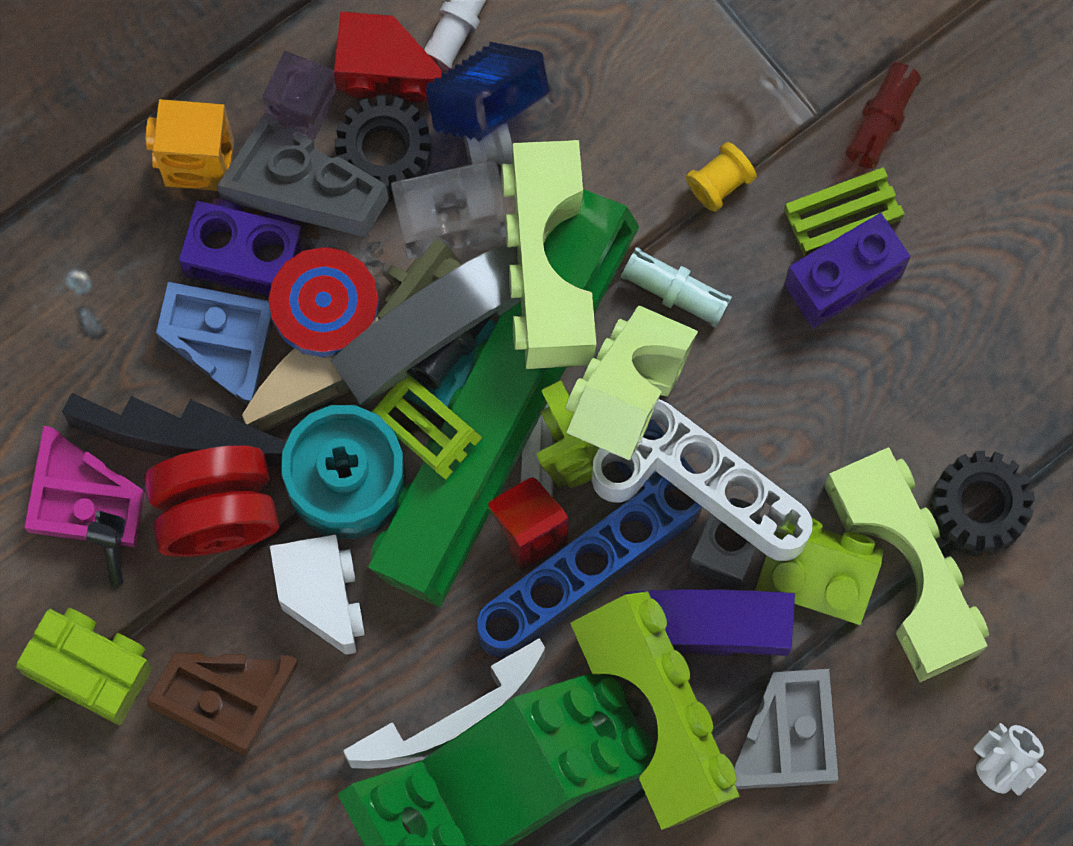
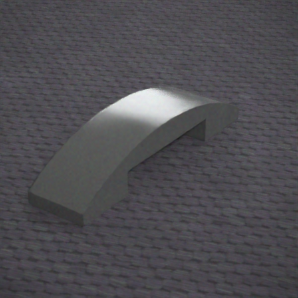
[331,243,521,407]

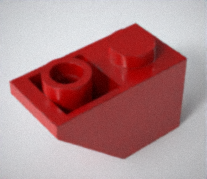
[334,11,443,103]

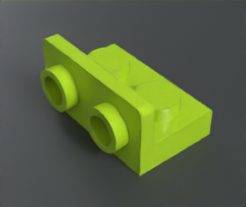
[536,380,600,488]

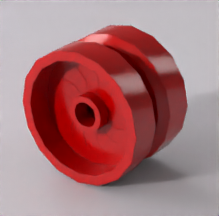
[144,446,280,557]

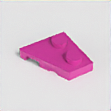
[24,426,145,548]

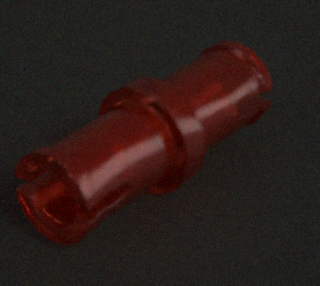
[845,62,922,169]

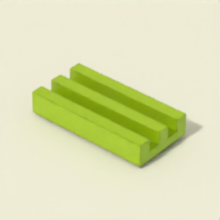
[784,167,905,257]
[372,372,482,479]

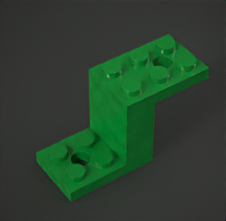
[337,673,654,846]

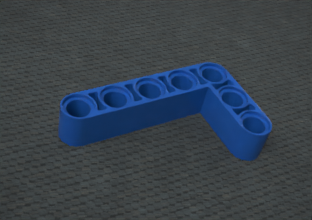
[477,419,702,658]

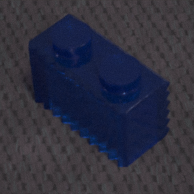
[426,42,550,142]

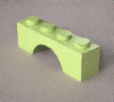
[501,140,596,369]
[566,306,698,461]
[824,447,989,682]

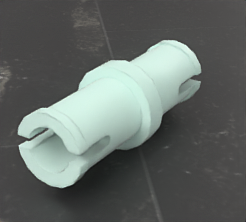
[620,247,732,328]

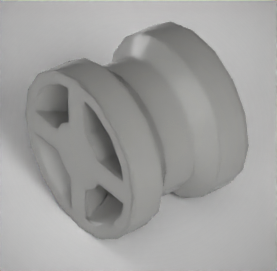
[461,114,513,175]

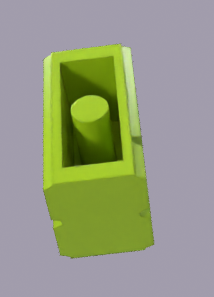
[16,607,152,726]

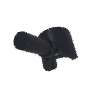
[86,510,126,586]

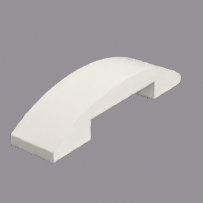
[343,638,545,769]

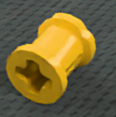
[685,142,757,212]

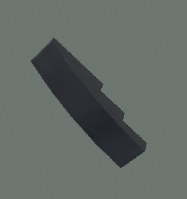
[62,393,286,466]

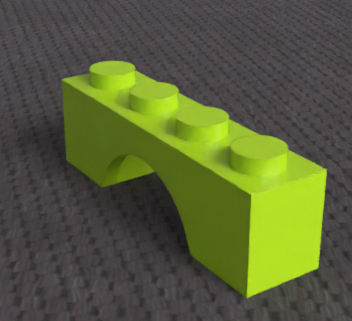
[570,591,740,830]

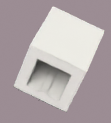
[270,535,365,655]

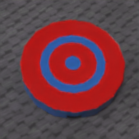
[268,247,379,358]

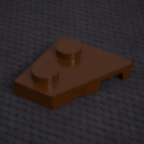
[147,652,298,757]

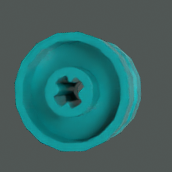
[281,405,405,539]

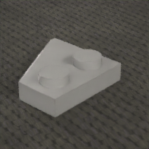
[734,669,838,789]

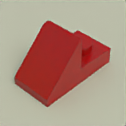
[488,477,569,571]

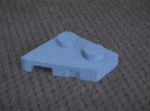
[156,282,273,405]

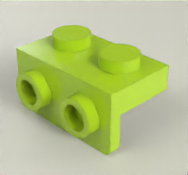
[755,518,883,625]

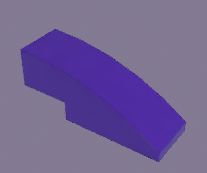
[624,589,795,656]

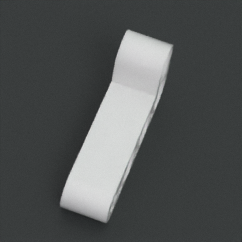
[592,399,813,561]

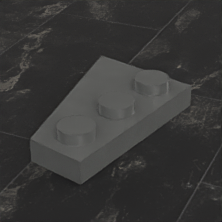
[217,112,389,237]

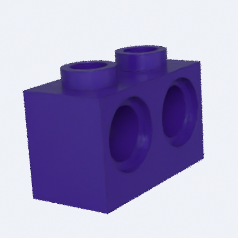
[179,199,305,297]
[784,213,911,329]

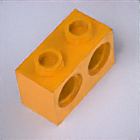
[146,99,234,191]

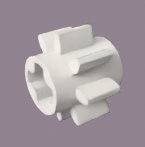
[973,723,1046,795]

